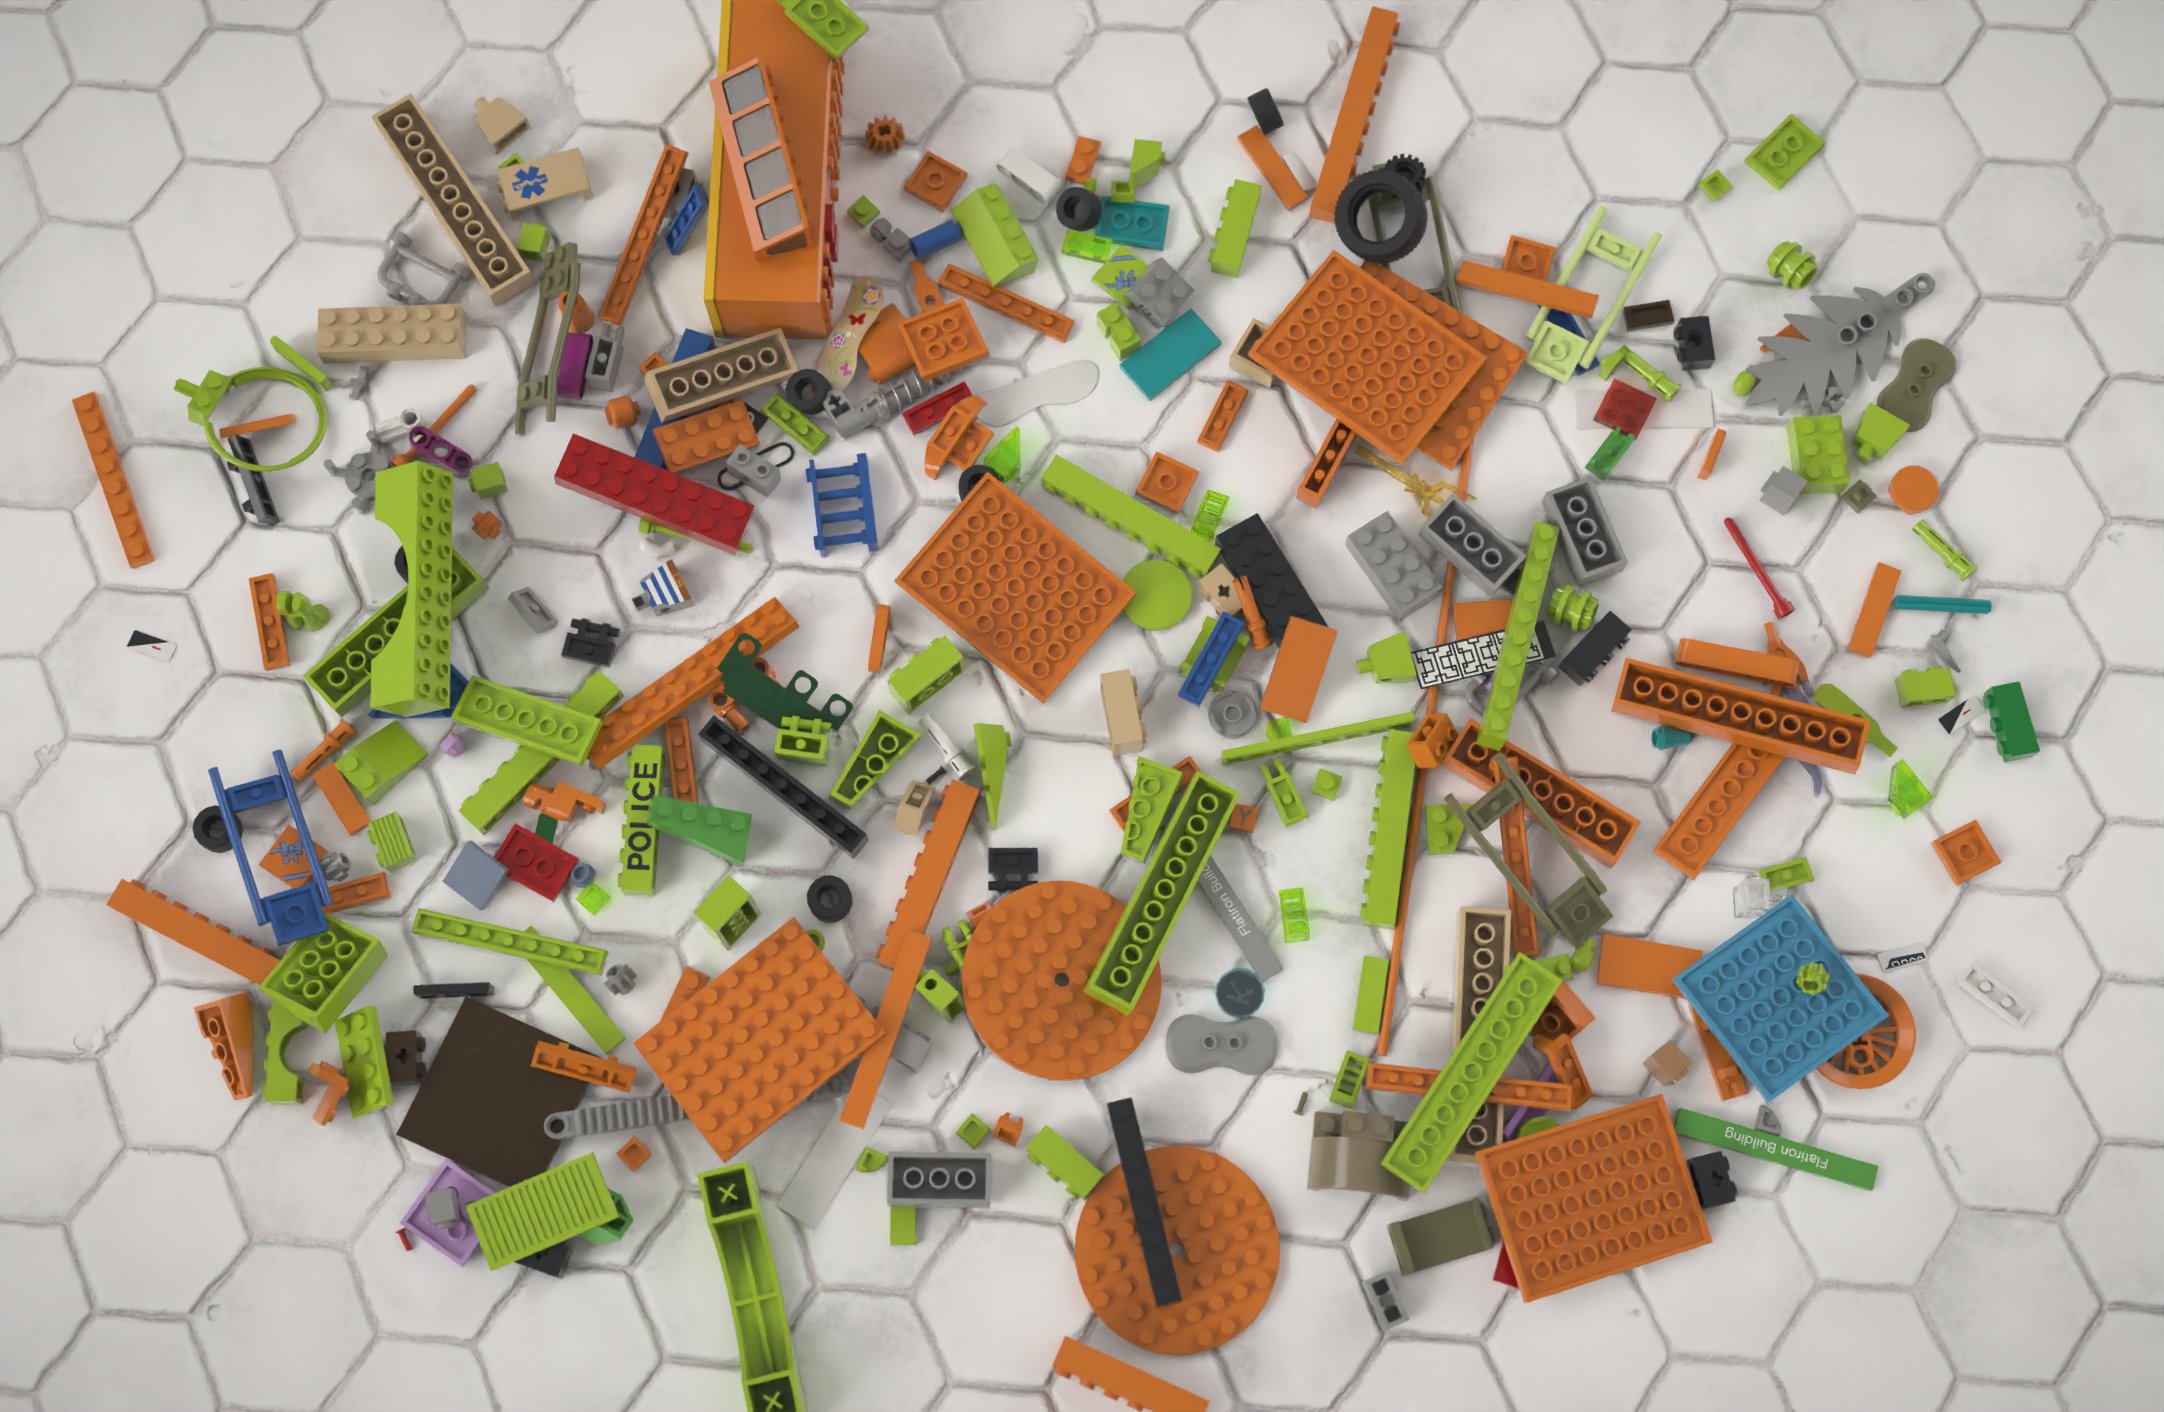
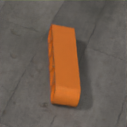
[1675,638,1799,687]

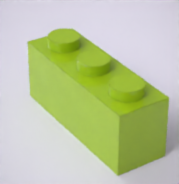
[1026,1125,1104,1200]

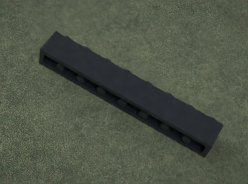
[698,715,869,859]
[1106,1097,1182,1309]

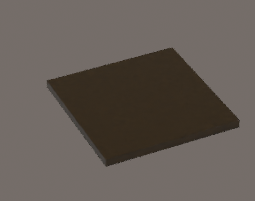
[396,997,601,1187]

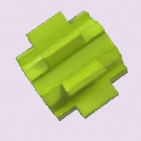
[1796,962,1830,995]

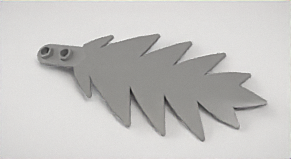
[1745,273,1935,416]

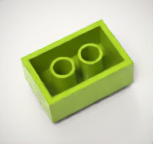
[1786,415,1850,494]
[887,636,965,715]

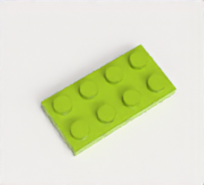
[335,1006,394,1119]

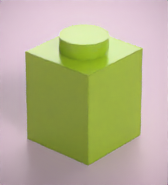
[517,222,550,262]
[468,462,508,499]

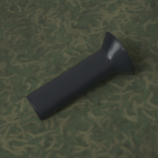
[926,765,947,785]

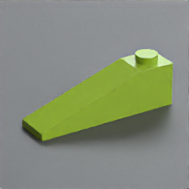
[973,723,1012,830]

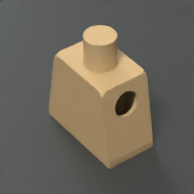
[474,97,531,155]

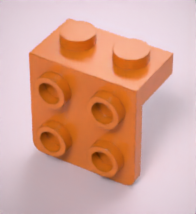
[308,1060,349,1126]

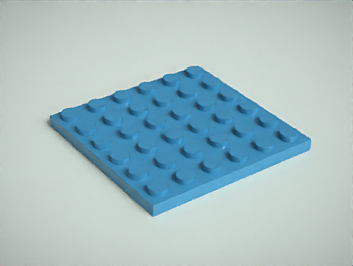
[1672,894,1889,1104]

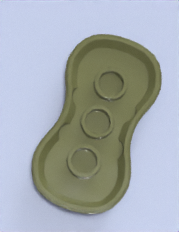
[1876,338,1957,432]

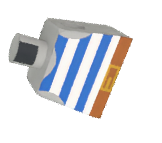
[632,559,694,616]

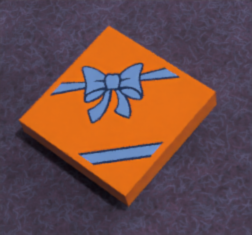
[259,824,329,888]

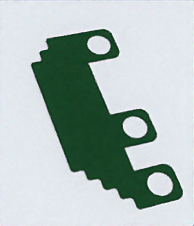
[717,633,853,732]

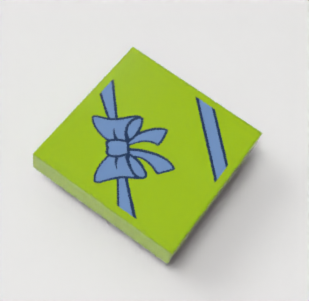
[1092,245,1149,309]

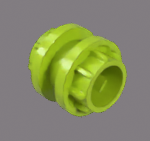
[1767,241,1818,290]
[1547,584,1599,632]

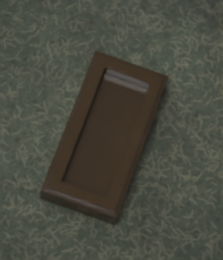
[1622,300,1675,332]

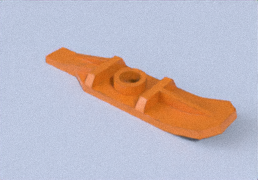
[909,259,945,313]

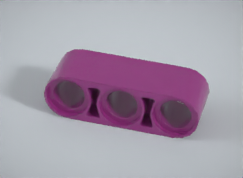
[557,332,593,400]
[409,426,473,478]

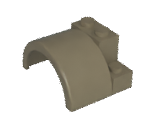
[1307,1110,1410,1201]

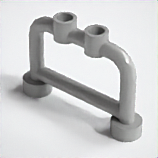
[377,230,472,305]
[1465,661,1560,725]

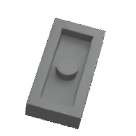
[508,587,558,634]

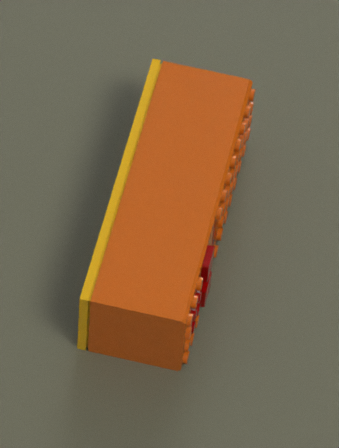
[703,0,846,340]

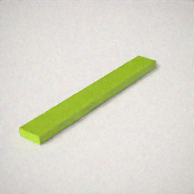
[1220,711,1415,765]
[411,908,609,976]

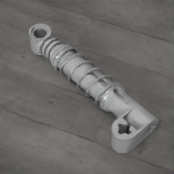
[823,360,981,440]

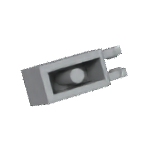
[585,323,625,392]

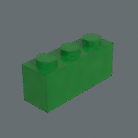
[1983,681,2040,762]

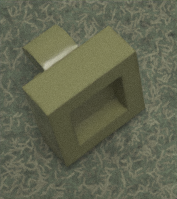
[1841,479,1877,514]

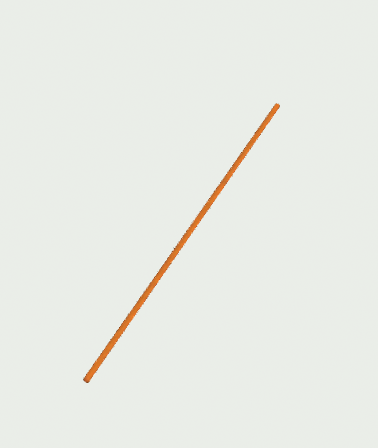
[1377,437,1475,1056]

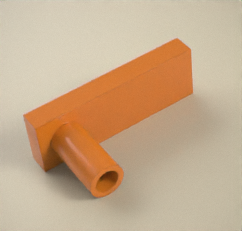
[1532,1034,1594,1110]

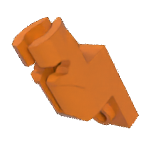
[523,781,607,822]

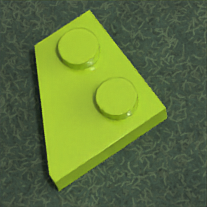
[1425,803,1473,855]

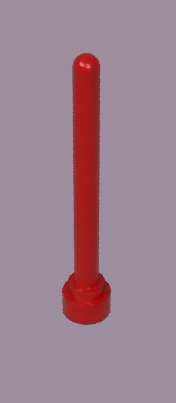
[1724,517,1795,620]

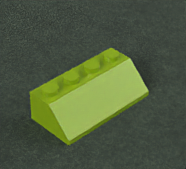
[951,182,1039,288]

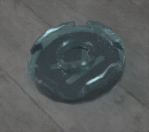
[1215,968,1265,1018]

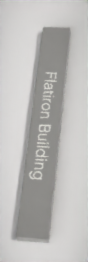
[1162,803,1284,983]

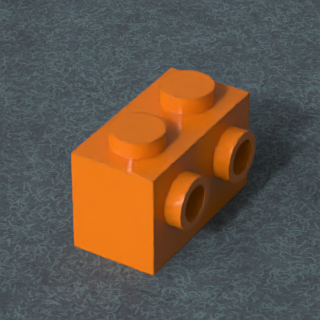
[1406,713,1458,768]

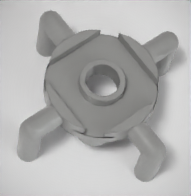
[323,430,392,515]

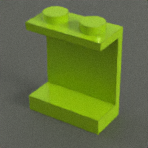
[1179,615,1250,693]

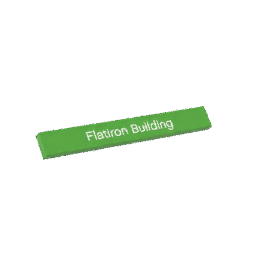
[1674,1108,1878,1191]

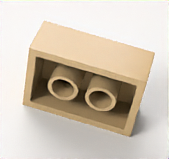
[1100,669,1147,756]

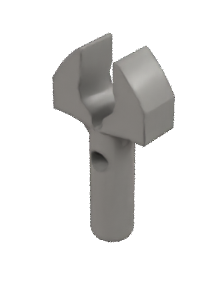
[1800,387,1846,413]

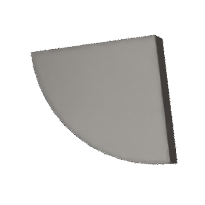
[1754,1105,1781,1136]

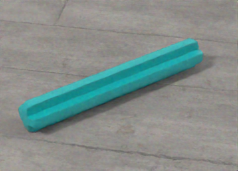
[1894,595,1992,614]

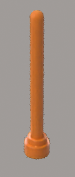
[391,384,476,467]

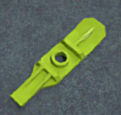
[1814,683,1898,757]

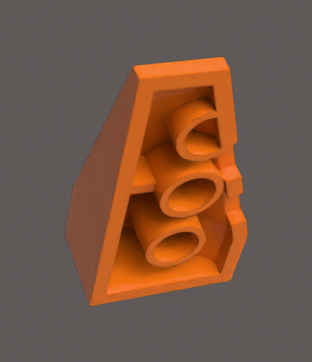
[194,992,253,1101]

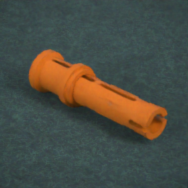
[1232,576,1273,650]
[290,718,358,783]

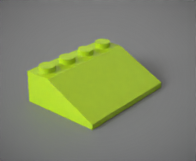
[258,912,388,1033]

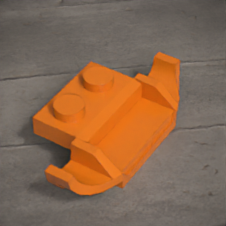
[924,395,995,481]

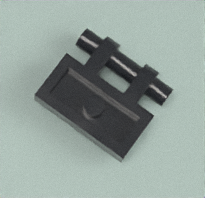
[561,618,620,668]
[988,848,1038,893]

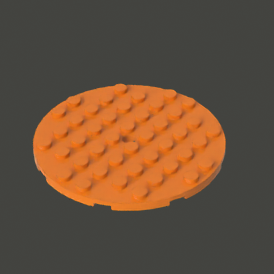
[961,881,1162,1082]
[1075,1146,1280,1355]

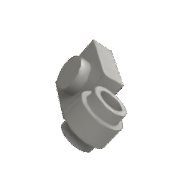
[870,218,911,262]

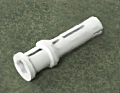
[918,713,977,781]

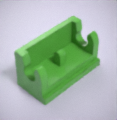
[1585,427,1635,481]

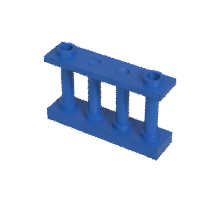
[805,453,879,558]

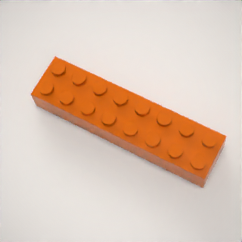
[1441,718,1641,869]

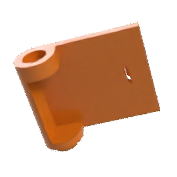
[858,303,915,385]

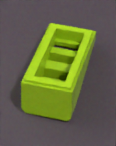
[1329,1050,1370,1109]

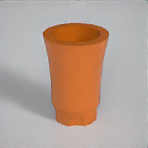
[559,291,595,334]

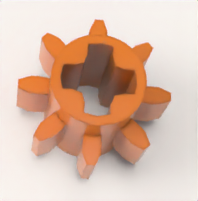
[471,511,502,540]

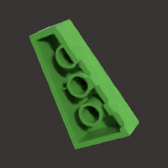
[646,795,752,867]

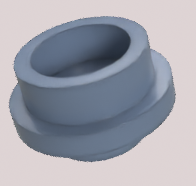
[571,864,596,888]

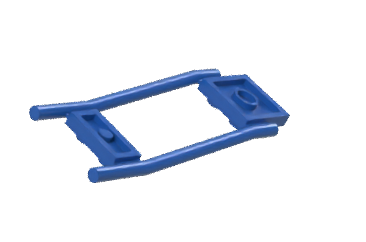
[208,750,333,946]

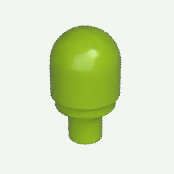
[1732,365,1756,396]
[1570,939,1596,972]

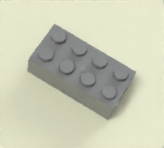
[1541,476,1628,587]
[1419,493,1527,598]
[1345,511,1442,621]
[887,1152,992,1209]

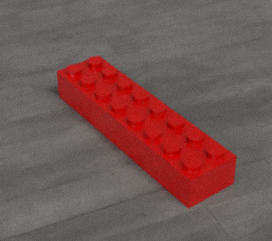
[554,433,755,556]

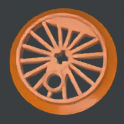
[1816,973,1916,1089]

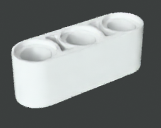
[996,147,1063,205]

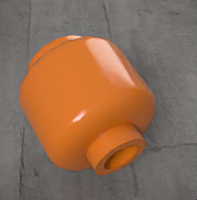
[604,395,641,429]

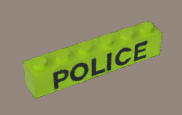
[618,745,665,896]

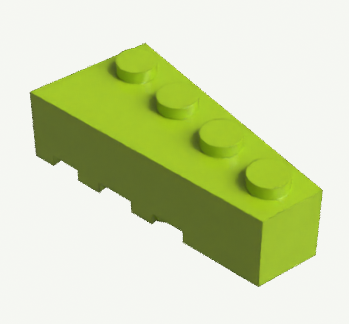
[829,710,922,811]

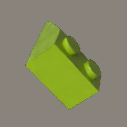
[334,720,429,805]

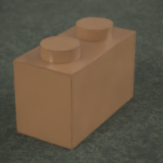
[1642,1040,1692,1086]

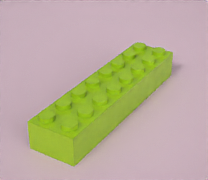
[303,547,489,718]

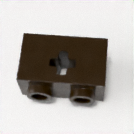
[386,1030,426,1086]

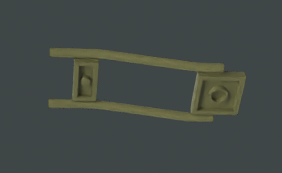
[1368,159,1463,313]
[515,242,581,435]
[1444,752,1613,948]

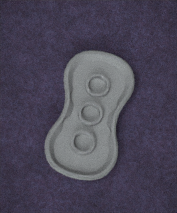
[1166,1014,1277,1075]

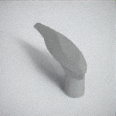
[1930,630,1961,673]

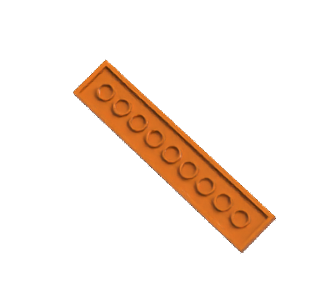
[588,597,800,770]

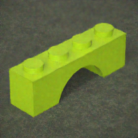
[262,1000,308,1104]

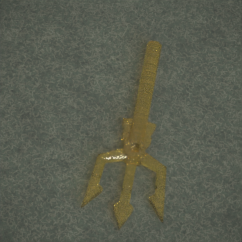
[1355,445,1477,518]

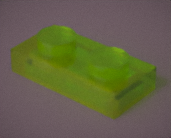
[1061,229,1112,264]

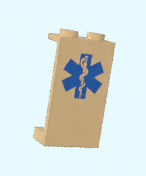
[496,147,594,221]

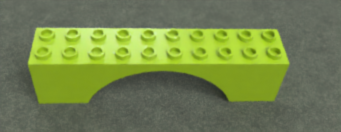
[370,461,453,717]
[697,1161,808,1412]

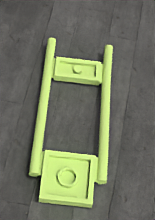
[1524,205,1662,384]

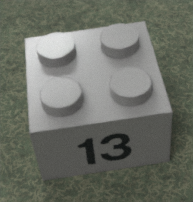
[1123,257,1195,328]

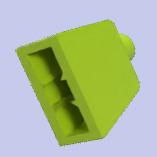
[1852,402,1910,464]
[1356,632,1417,684]
[915,969,965,1024]

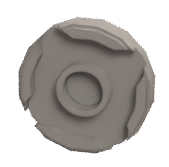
[1208,690,1257,739]

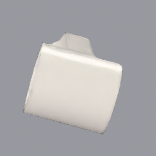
[375,407,427,443]

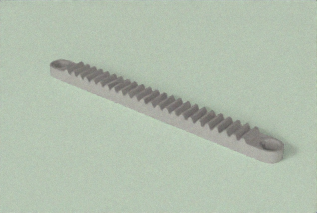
[544,1072,849,1140]

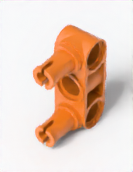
[709,657,781,734]

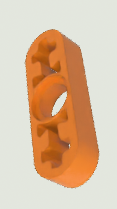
[868,604,890,673]

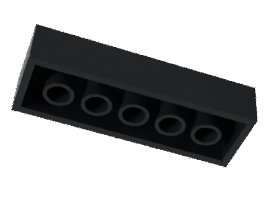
[1215,513,1329,648]

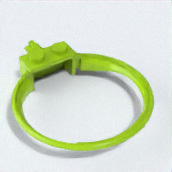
[173,367,327,472]

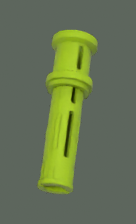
[1618,345,1681,403]
[1912,519,1978,582]

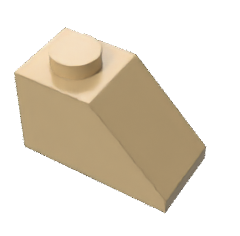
[893,780,936,836]

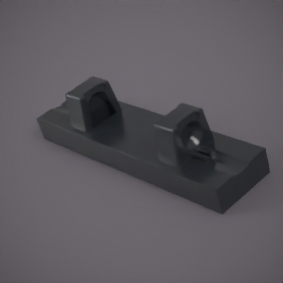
[227,434,280,526]

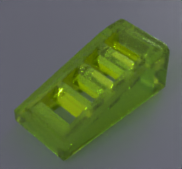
[1191,489,1230,543]
[1278,888,1310,943]

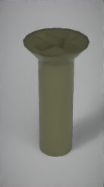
[1293,1092,1308,1116]

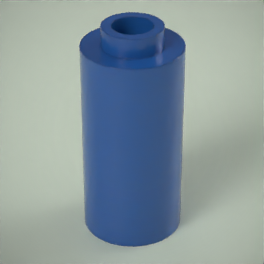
[909,220,963,260]

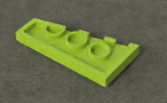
[1121,756,1184,864]

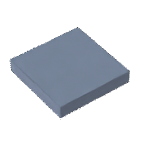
[442,841,509,911]

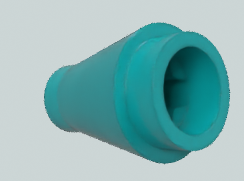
[1651,726,1690,750]

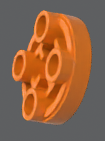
[1888,465,1939,515]

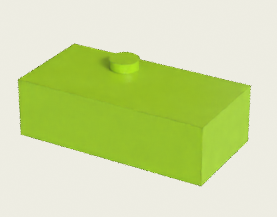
[693,875,762,951]

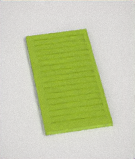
[466,1152,619,1271]

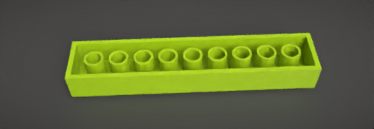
[1083,770,1241,1015]

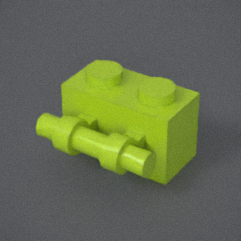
[774,715,832,766]

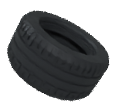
[1334,169,1428,264]

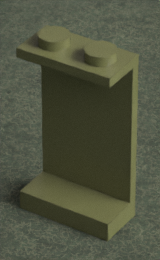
[1387,1198,1495,1276]

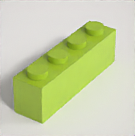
[1208,179,1262,278]

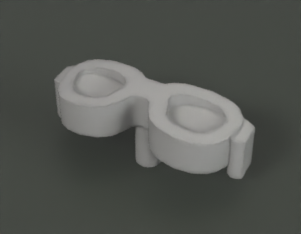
[349,365,369,400]

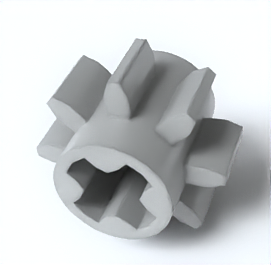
[321,851,351,882]
[604,964,637,995]

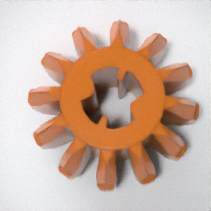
[865,115,905,156]

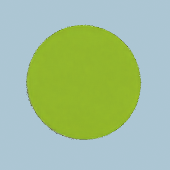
[1123,560,1192,631]

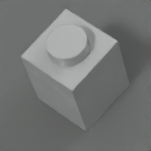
[425,1188,461,1229]

